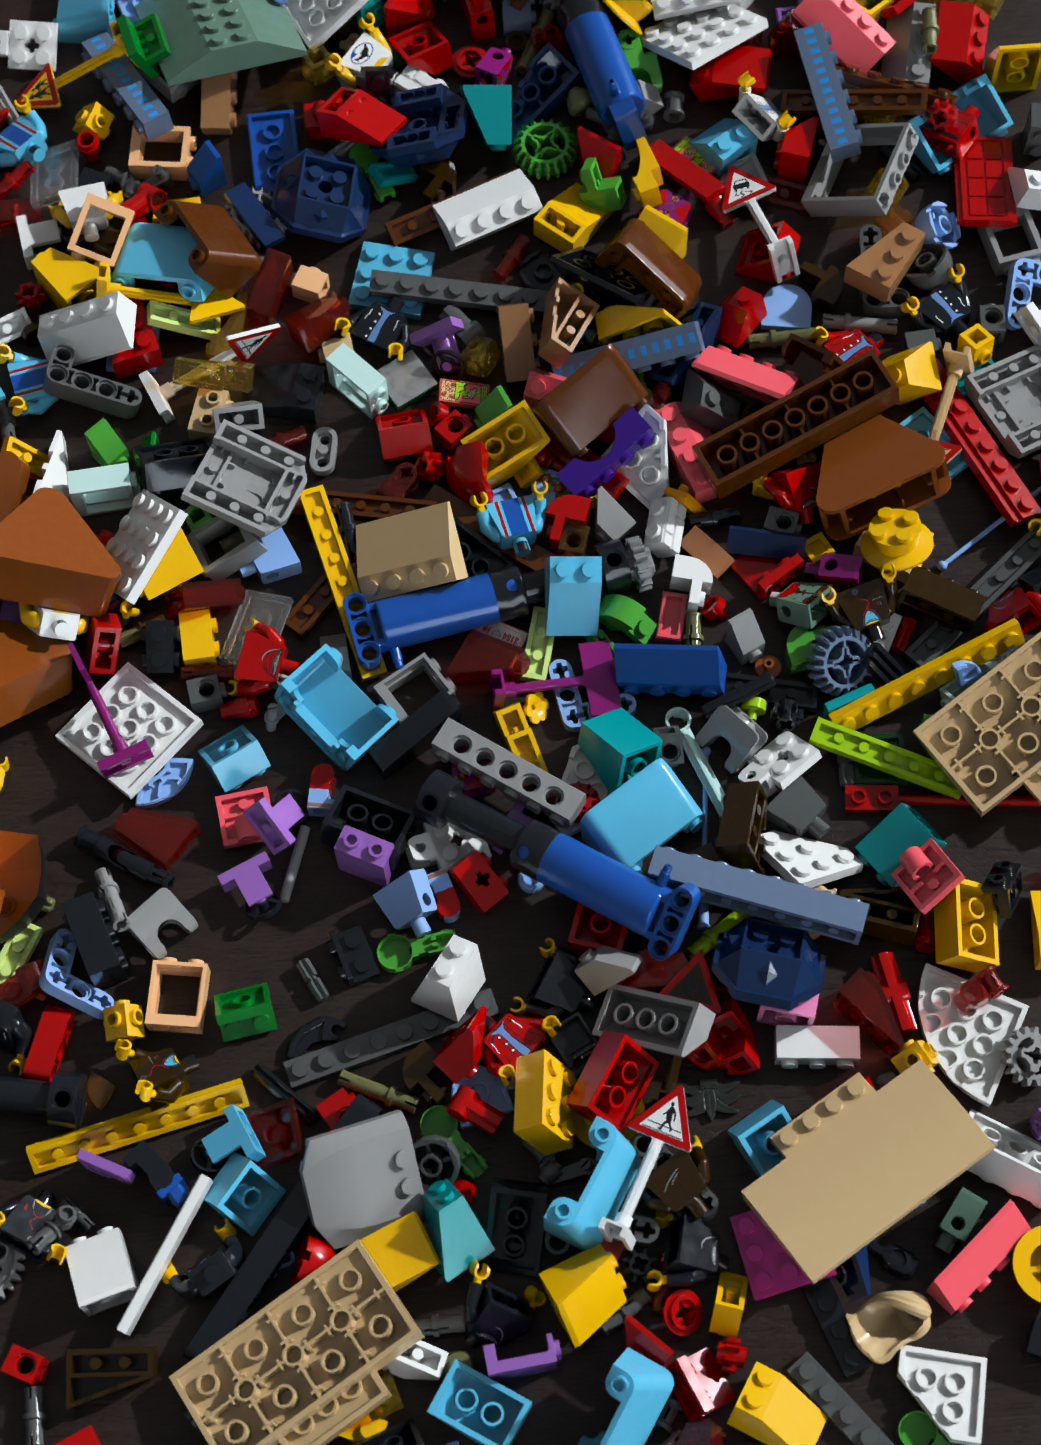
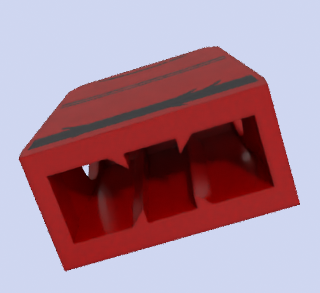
[461,0,496,43]
[921,104,980,161]

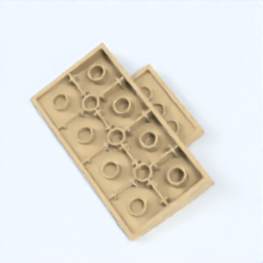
[913,631,1041,817]
[741,1059,995,1285]
[169,1239,424,1445]

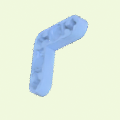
[1004,258,1041,330]
[549,659,636,732]
[39,929,114,1019]

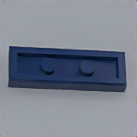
[224,182,285,251]
[727,525,807,560]

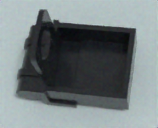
[546,1012,598,1082]

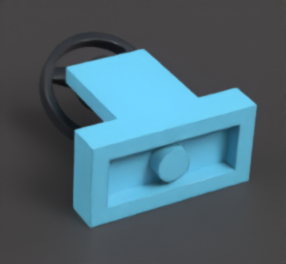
[190,1104,266,1175]

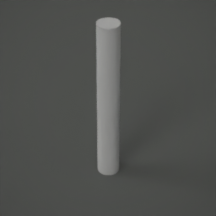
[280,825,311,903]

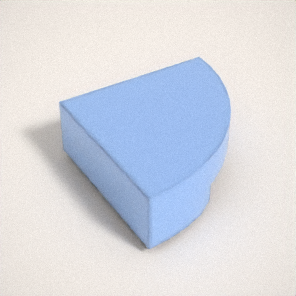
[951,660,984,687]

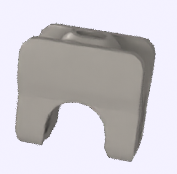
[695,705,768,774]
[128,888,198,960]

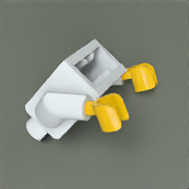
[732,71,796,142]

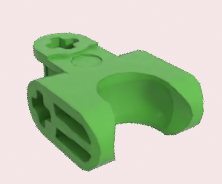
[617,29,663,93]

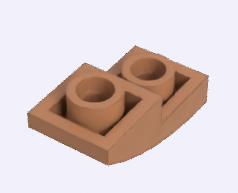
[681,525,735,579]

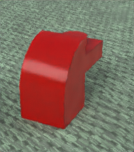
[545,495,592,550]

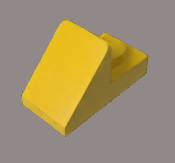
[1,435,49,480]

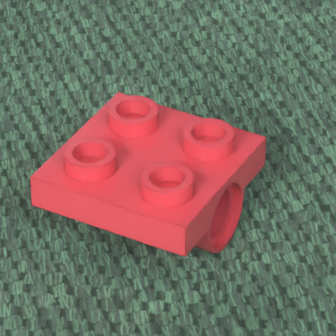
[215,786,271,849]
[890,838,965,914]

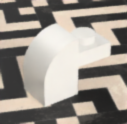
[669,554,713,613]

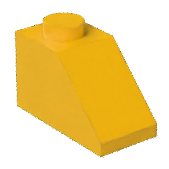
[709,1271,748,1338]

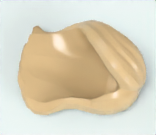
[845,1290,932,1364]

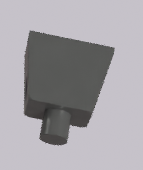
[767,775,830,839]

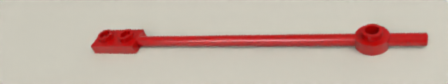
[844,785,1041,814]

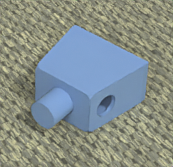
[239,527,302,584]
[373,868,437,938]

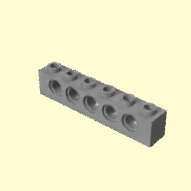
[431,717,586,829]

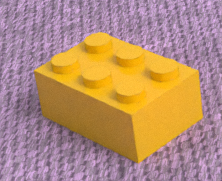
[934,879,999,973]
[514,1049,576,1156]

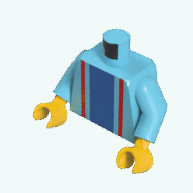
[0,94,48,167]
[0,344,59,416]
[470,481,549,558]

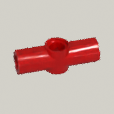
[870,951,917,1037]

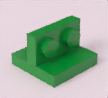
[116,13,171,80]
[214,982,277,1042]

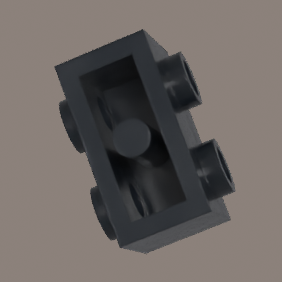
[141,620,181,674]

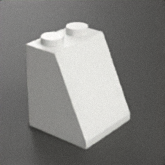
[411,935,486,1022]
[65,1226,139,1316]

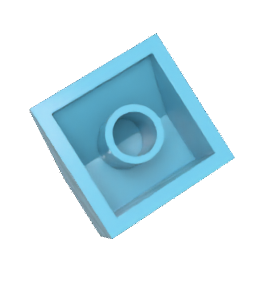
[689,118,759,177]
[198,724,271,793]
[204,1152,286,1237]

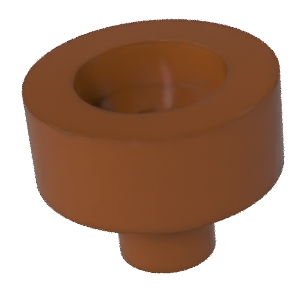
[754,655,781,679]

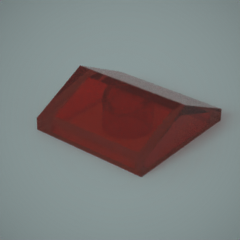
[245,1098,305,1168]

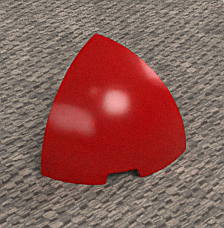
[445,440,493,509]
[686,997,760,1075]

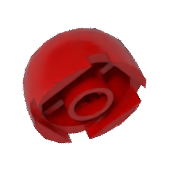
[289,1233,336,1288]

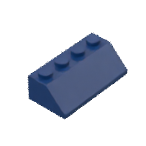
[614,643,727,698]

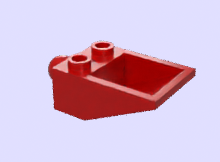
[312,87,407,147]

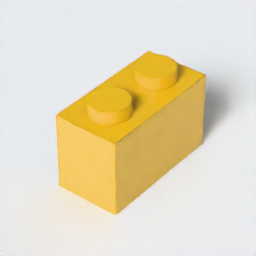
[178,609,221,670]

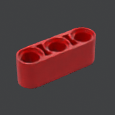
[22,1005,75,1081]

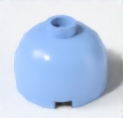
[914,201,961,250]

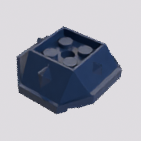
[369,83,468,168]
[269,148,372,243]
[711,918,827,1011]

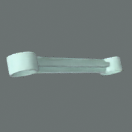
[664,707,725,817]

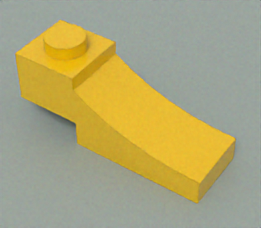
[631,136,664,208]
[493,702,549,786]

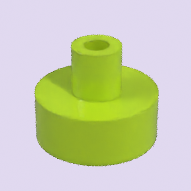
[740,696,767,722]

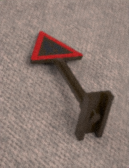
[651,951,722,1106]

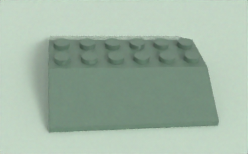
[134,0,308,86]

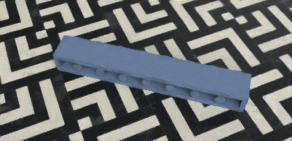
[647,845,869,945]

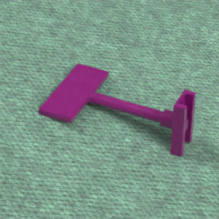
[488,640,622,718]
[67,642,154,779]

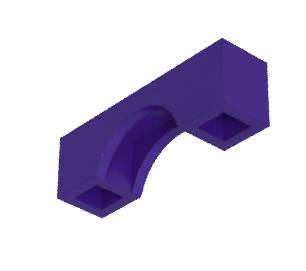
[556,406,656,498]

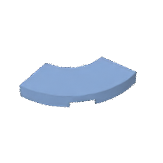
[135,758,194,809]

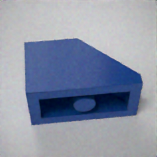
[187,140,227,198]

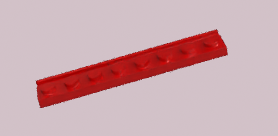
[922,358,1041,527]

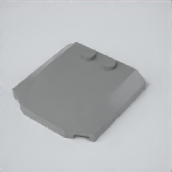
[964,345,1041,459]
[181,419,307,538]
[299,1110,425,1249]

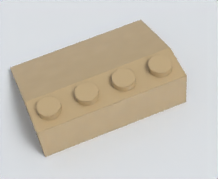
[355,501,468,602]

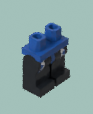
[122,1140,189,1211]

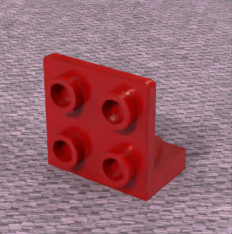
[730,553,804,602]
[665,1347,736,1423]

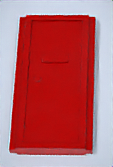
[953,137,1017,228]

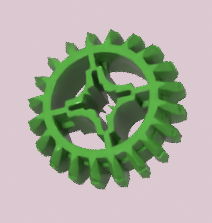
[513,118,577,181]

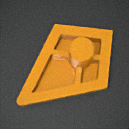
[664,484,708,514]

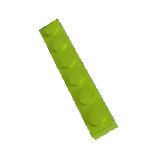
[808,717,961,800]

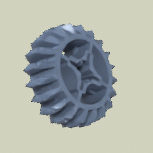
[805,625,871,696]

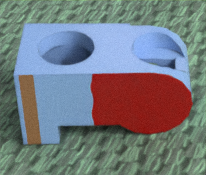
[307,763,337,817]
[427,868,460,923]

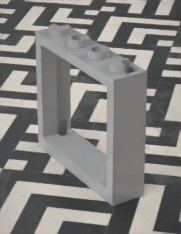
[801,122,919,217]

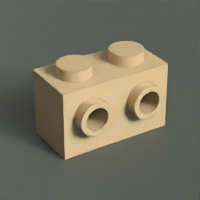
[187,386,234,443]

